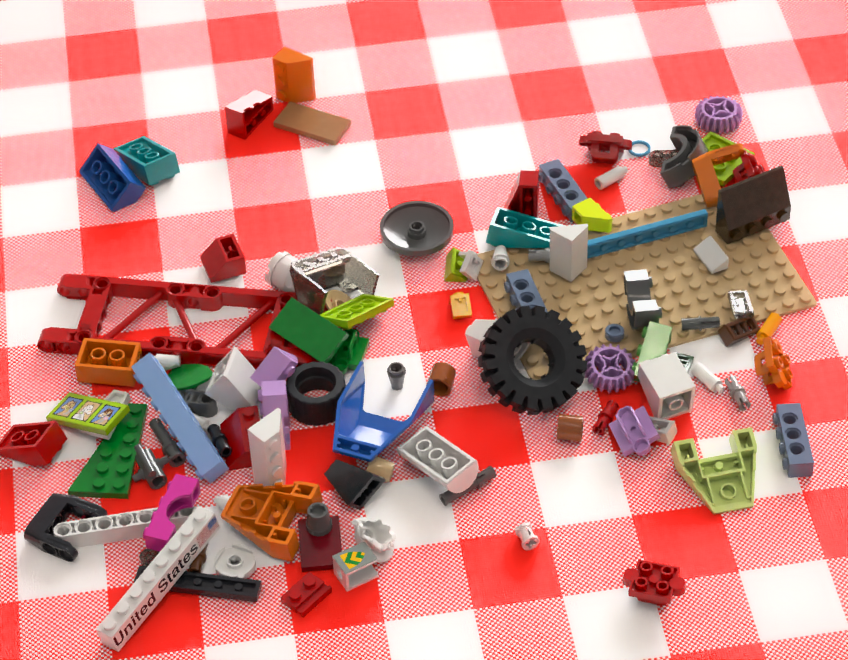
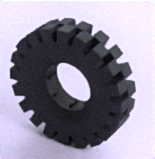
[478,305,587,415]

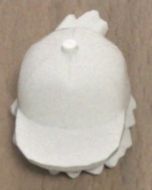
[351,517,396,563]

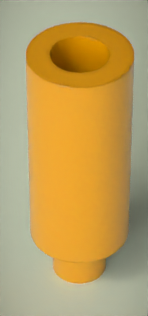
[756,313,782,345]

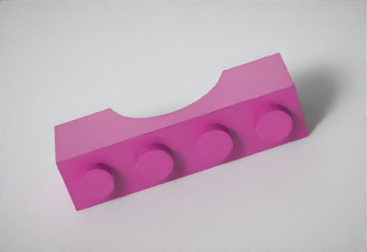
[143,474,201,551]

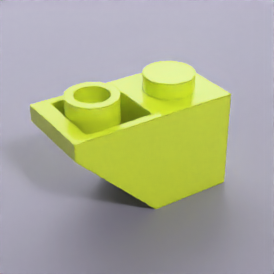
[572,198,613,233]

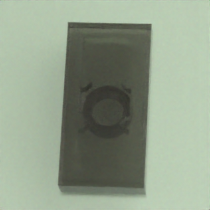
[728,290,754,319]

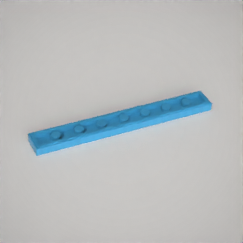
[587,209,708,259]

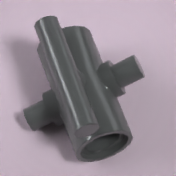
[132,444,170,490]

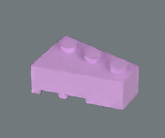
[258,380,291,450]

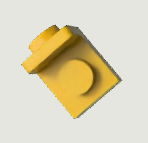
[449,292,472,319]

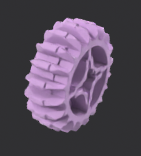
[695,95,743,135]
[584,343,635,393]

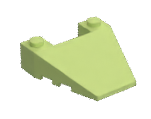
[670,427,757,515]

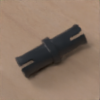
[207,424,232,458]

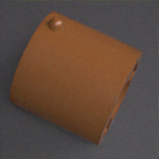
[426,362,456,397]
[557,414,584,442]

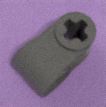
[184,389,218,418]

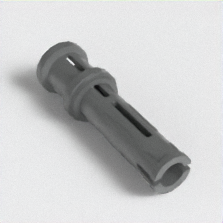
[149,418,186,467]

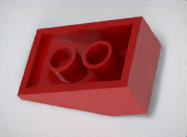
[0,421,68,466]

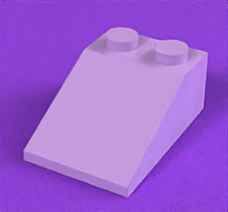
[250,347,298,388]

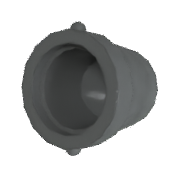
[306,502,333,536]

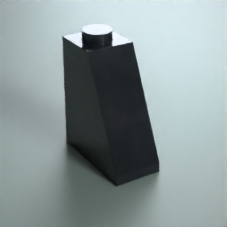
[324,459,385,510]

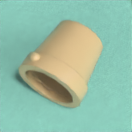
[367,456,395,482]

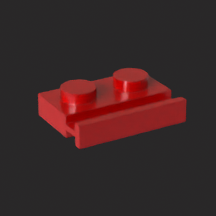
[280,572,332,618]

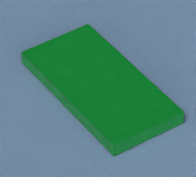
[269,297,349,363]

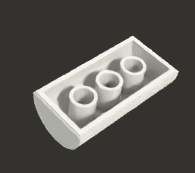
[396,426,479,493]

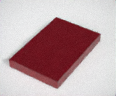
[298,516,342,572]

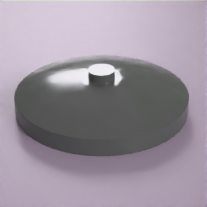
[380,201,454,257]

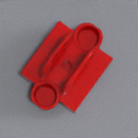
[579,131,632,164]
[733,150,766,183]
[622,560,686,606]

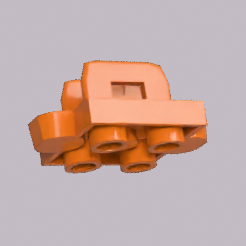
[754,336,793,390]

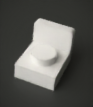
[458,250,483,281]

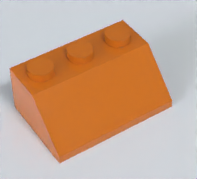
[272,46,316,103]

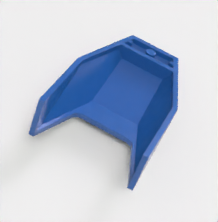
[333,361,434,462]

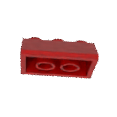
[220,405,260,471]

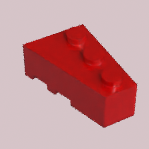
[225,90,274,140]
[504,170,539,218]

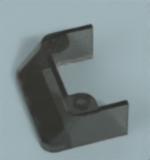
[289,247,380,315]

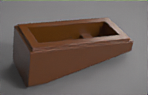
[718,315,760,347]

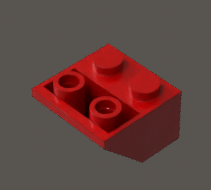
[200,233,246,283]

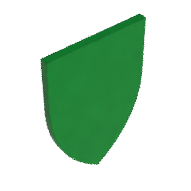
[168,364,213,391]

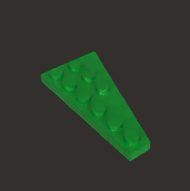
[67,403,148,499]

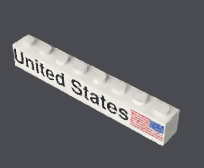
[95,506,220,652]

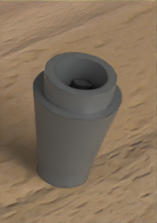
[387,362,406,391]

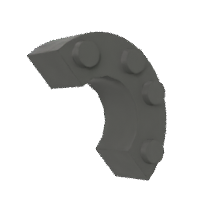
[660,125,708,189]
[624,269,662,330]

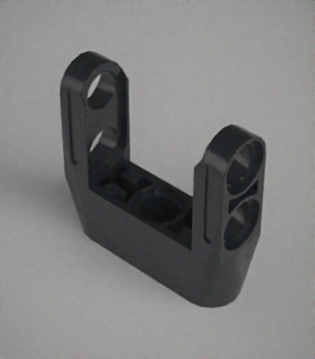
[24,493,108,562]

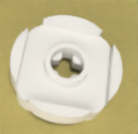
[214,544,256,579]

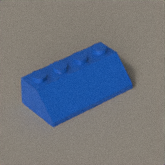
[79,143,146,212]

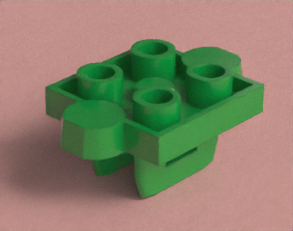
[329,328,369,374]

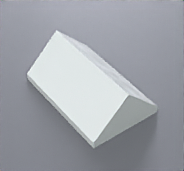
[549,224,588,282]

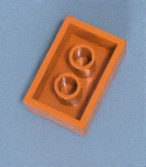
[75,338,143,387]

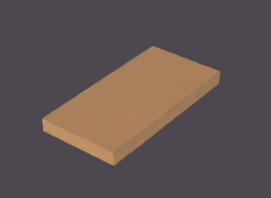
[273,102,352,145]

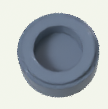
[605,324,624,342]

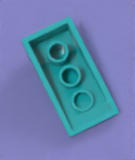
[113,136,180,185]
[485,206,564,248]

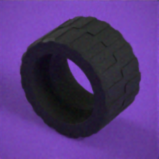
[286,362,346,426]

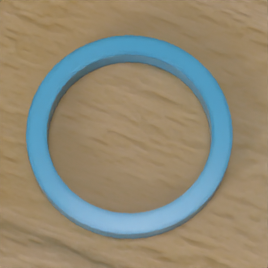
[628,140,651,157]

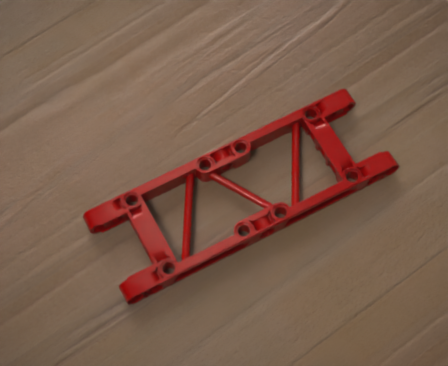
[37,274,332,370]

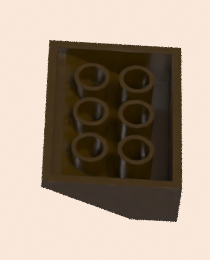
[715,165,791,244]

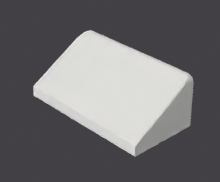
[693,236,729,274]

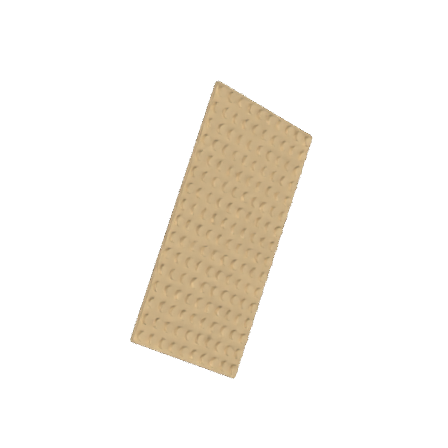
[477,188,817,380]

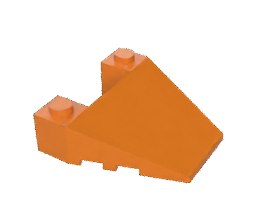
[220,481,323,561]

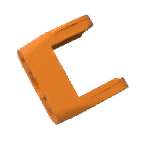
[691,143,745,208]

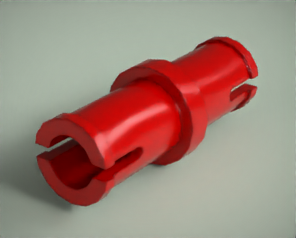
[592,400,619,435]

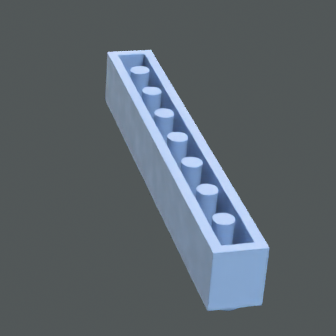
[131,352,229,484]

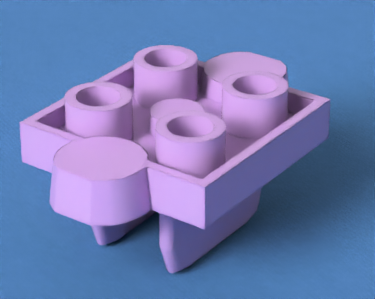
[609,406,660,457]

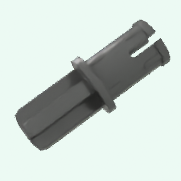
[681,316,720,331]

